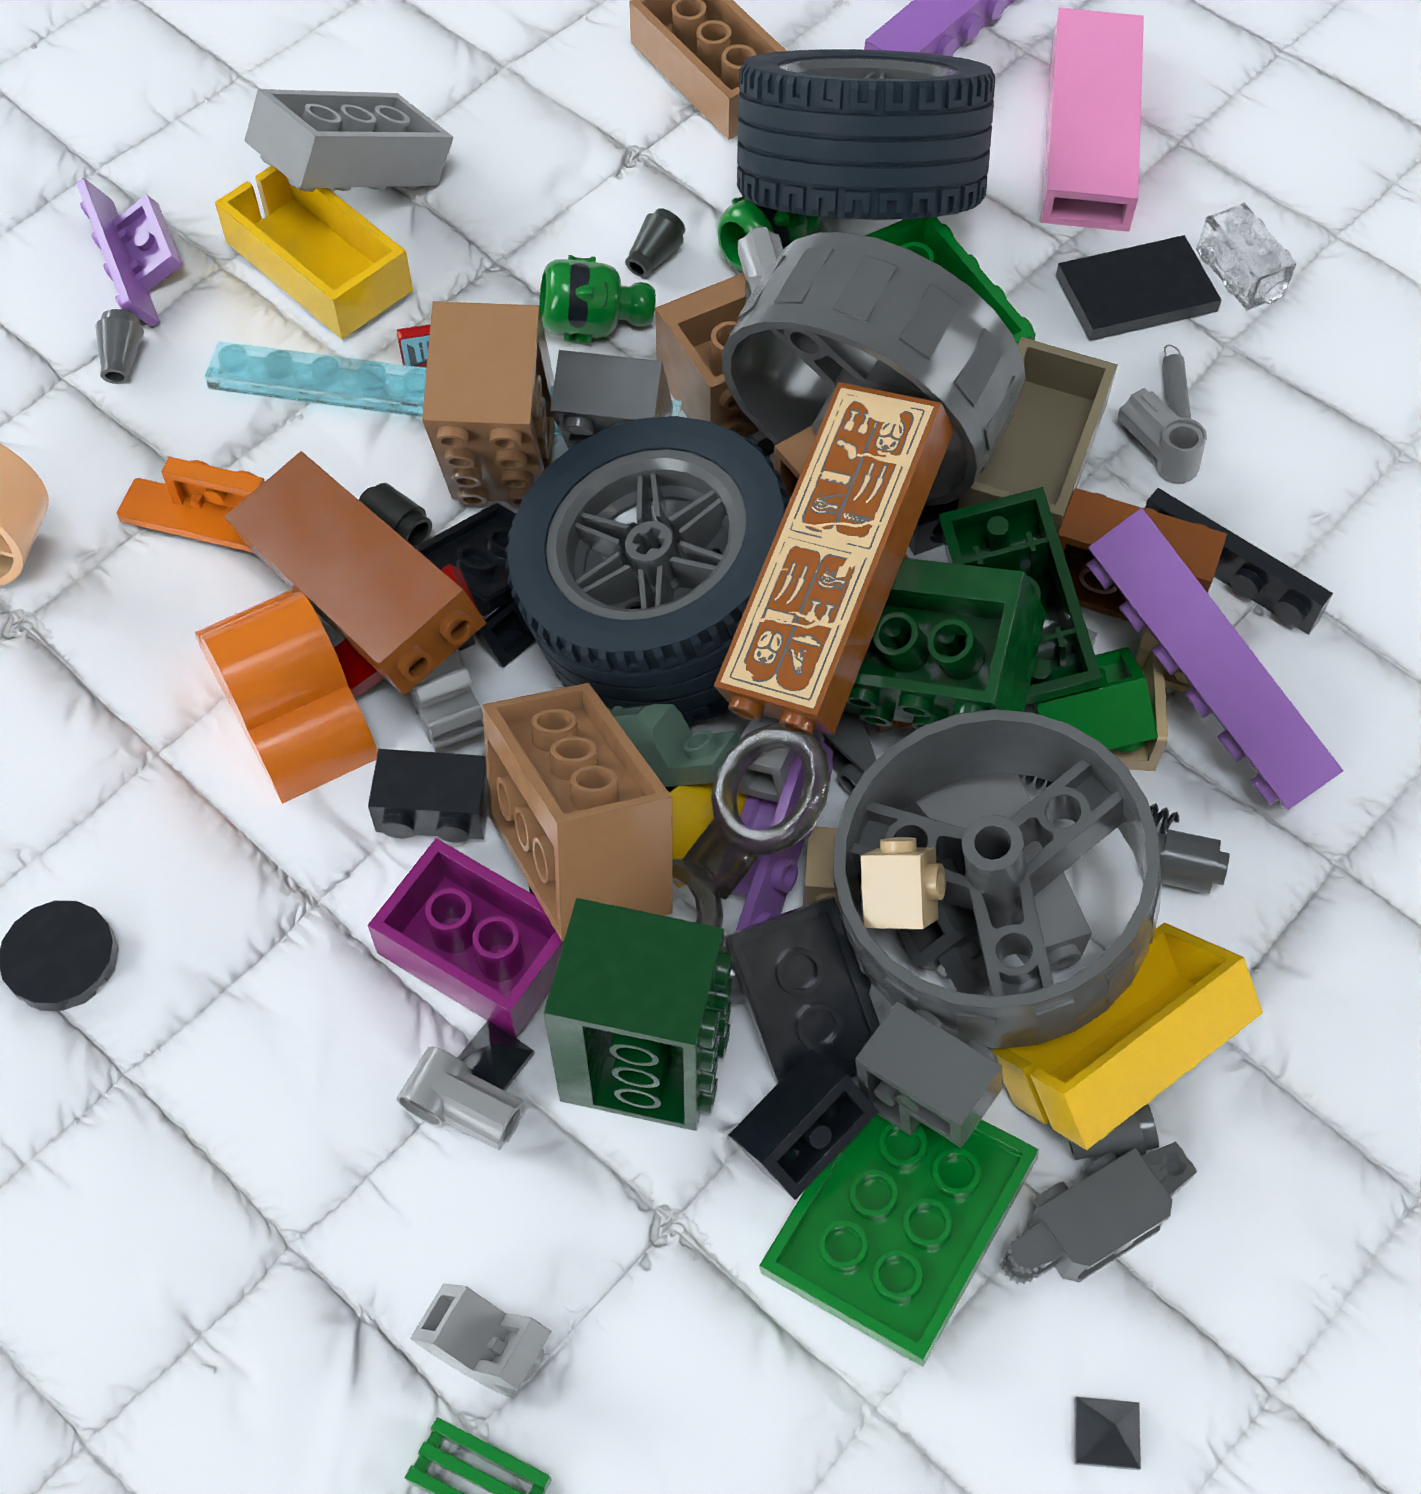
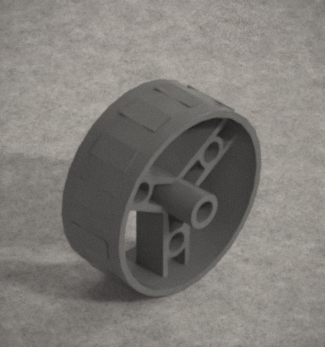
[722,232,1026,506]
[833,709,1162,1049]

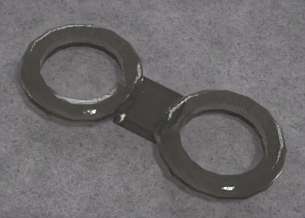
[672,724,831,928]

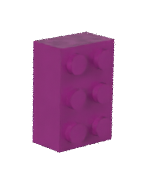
[367,838,564,1038]

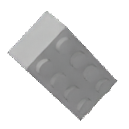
[244,89,454,192]

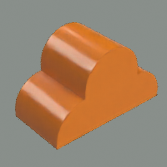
[194,589,378,804]

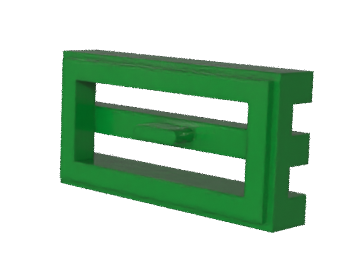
[405,1417,552,1494]

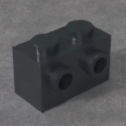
[368,749,489,843]
[728,1049,879,1200]

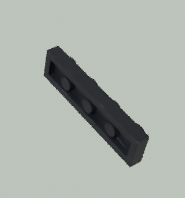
[1145,488,1333,635]

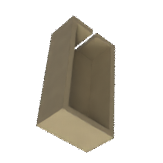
[958,337,1118,533]

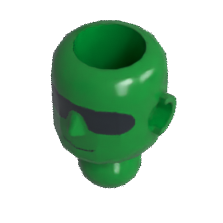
[717,196,824,273]
[539,255,656,343]

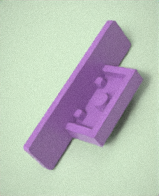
[76,178,183,327]
[717,735,833,932]

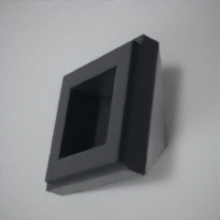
[477,599,536,667]
[457,1021,535,1091]
[1074,1397,1141,1471]

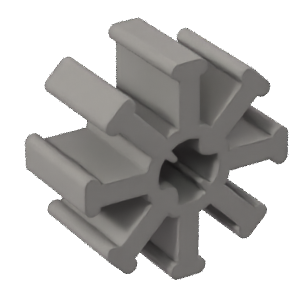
[410,649,484,751]

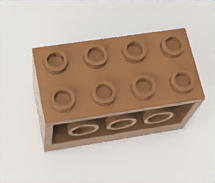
[655,273,760,437]
[422,301,555,507]
[482,683,672,941]

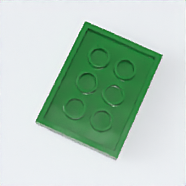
[759,1115,1039,1367]

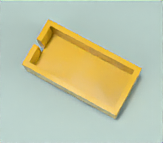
[214,166,413,340]
[991,922,1263,1150]

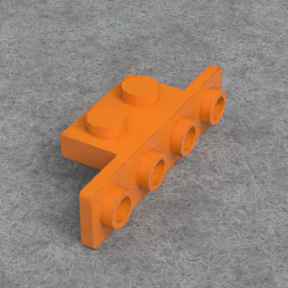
[116,457,265,553]

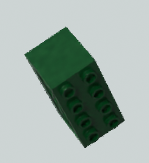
[843,558,1046,729]
[544,898,733,1131]

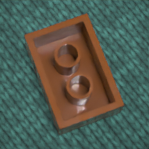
[1058,488,1227,622]

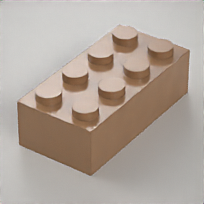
[629,0,787,140]

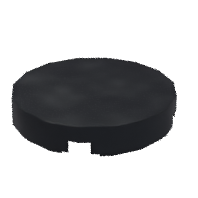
[0,900,118,1011]

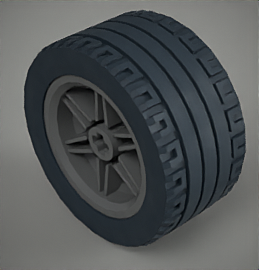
[737,49,995,220]
[505,416,790,724]

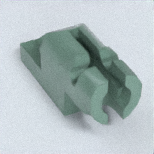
[608,704,740,787]

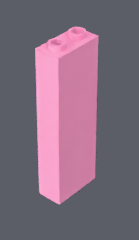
[1040,8,1144,232]

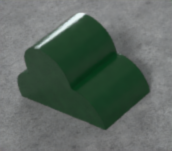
[939,487,1102,706]

